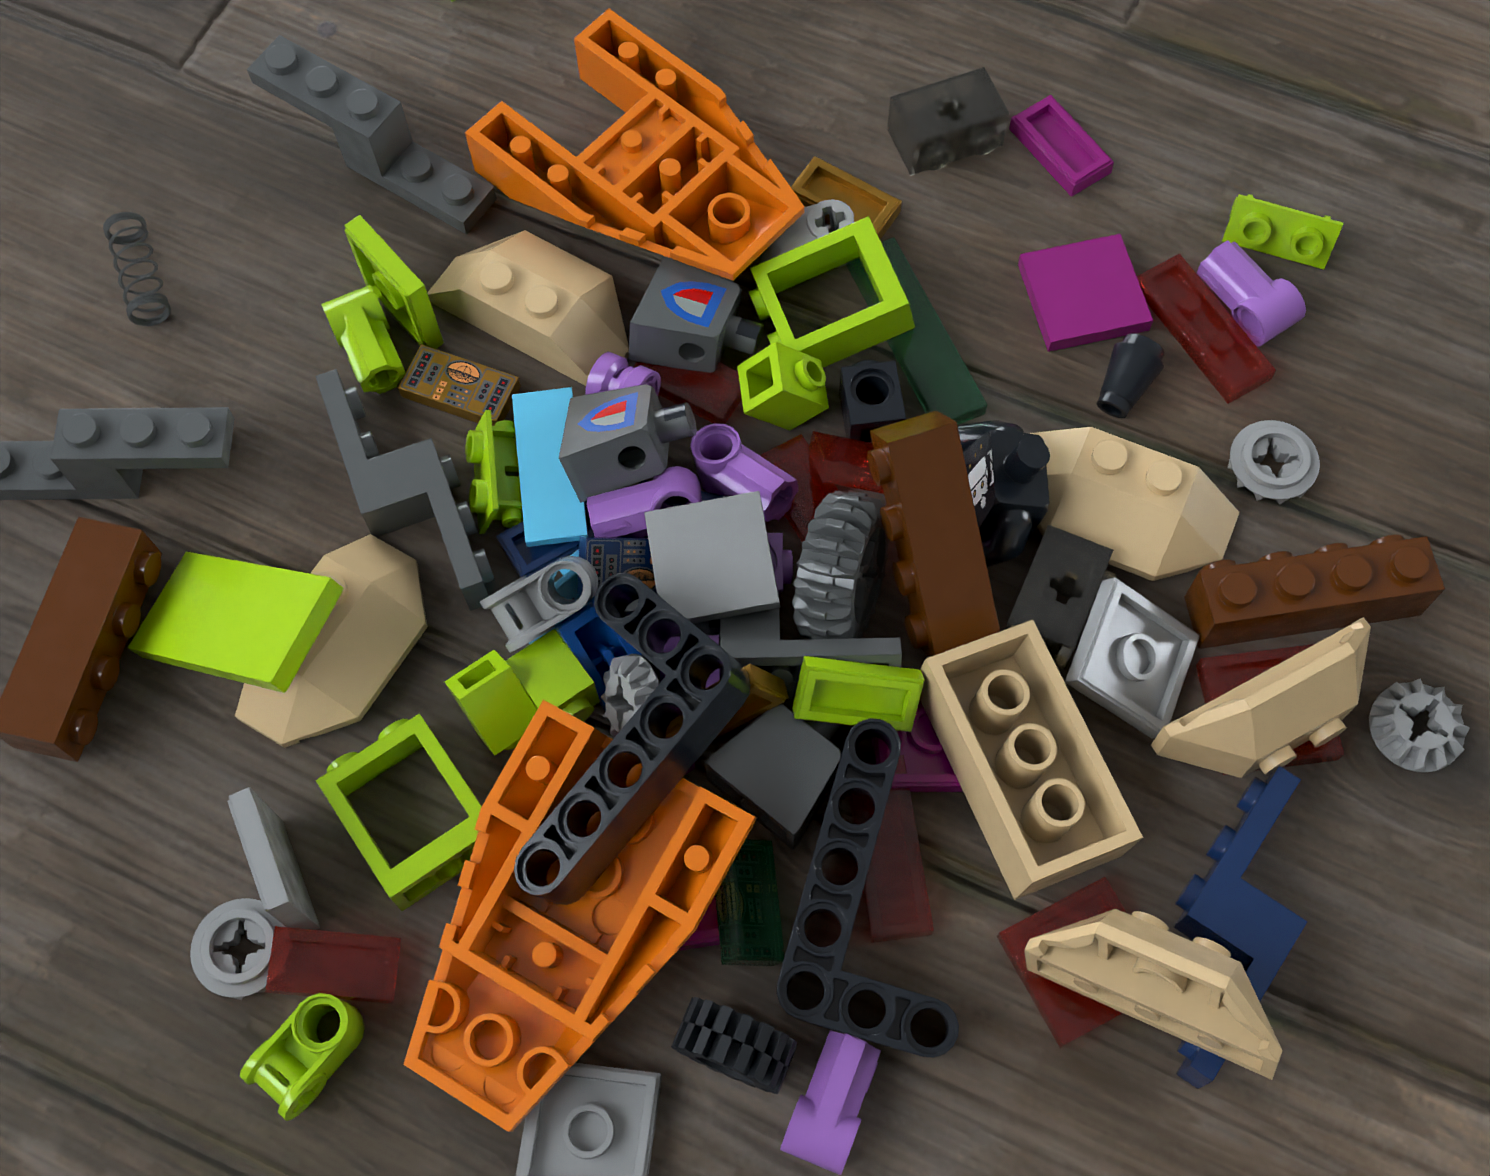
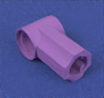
[1196,240,1306,347]
[690,423,798,522]
[587,466,702,537]
[780,1030,881,1175]

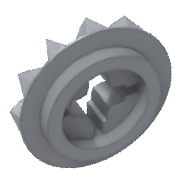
[1228,420,1320,505]
[601,654,660,739]
[1369,678,1470,772]
[190,898,293,1000]

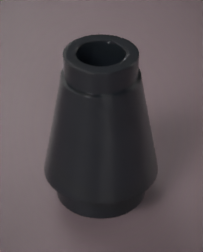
[1096,333,1165,418]

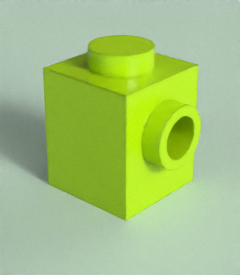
[737,342,829,431]
[506,628,600,722]
[445,650,537,756]

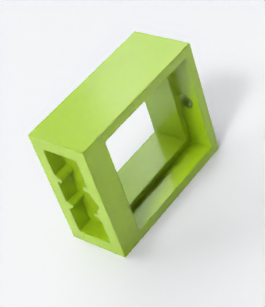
[749,216,915,368]
[315,713,482,911]

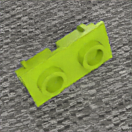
[1222,194,1343,270]
[465,410,523,534]

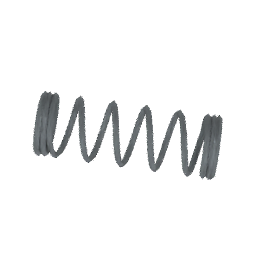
[103,212,171,326]

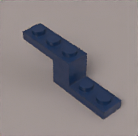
[1174,766,1308,1089]

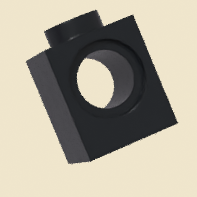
[839,360,906,451]

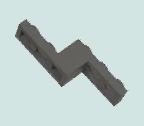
[247,35,497,235]
[315,369,495,611]
[0,407,235,500]
[623,599,902,699]

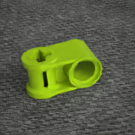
[240,993,365,1121]

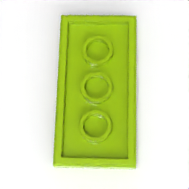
[128,552,344,693]

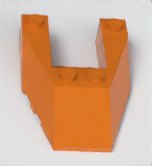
[465,8,805,281]

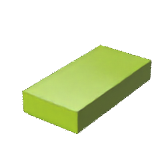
[792,656,925,732]

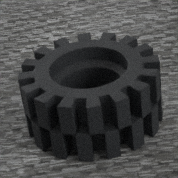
[671,997,798,1094]

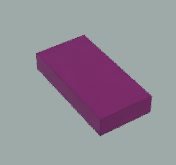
[1009,95,1114,197]

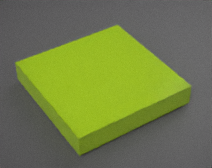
[344,215,444,349]

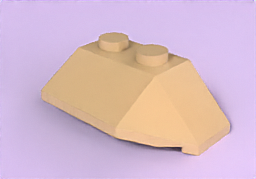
[428,230,629,386]
[1030,427,1240,581]
[235,534,428,748]
[1151,617,1371,778]
[1024,909,1282,1080]

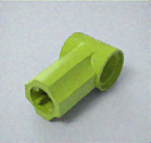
[321,285,406,394]

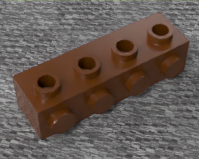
[867,410,1000,657]
[0,517,162,762]
[1184,534,1445,649]

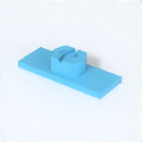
[512,387,588,547]

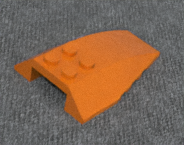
[403,700,757,1132]

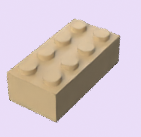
[920,620,1143,900]

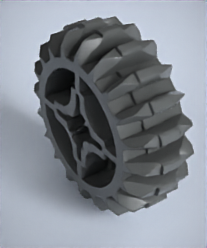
[792,490,890,639]

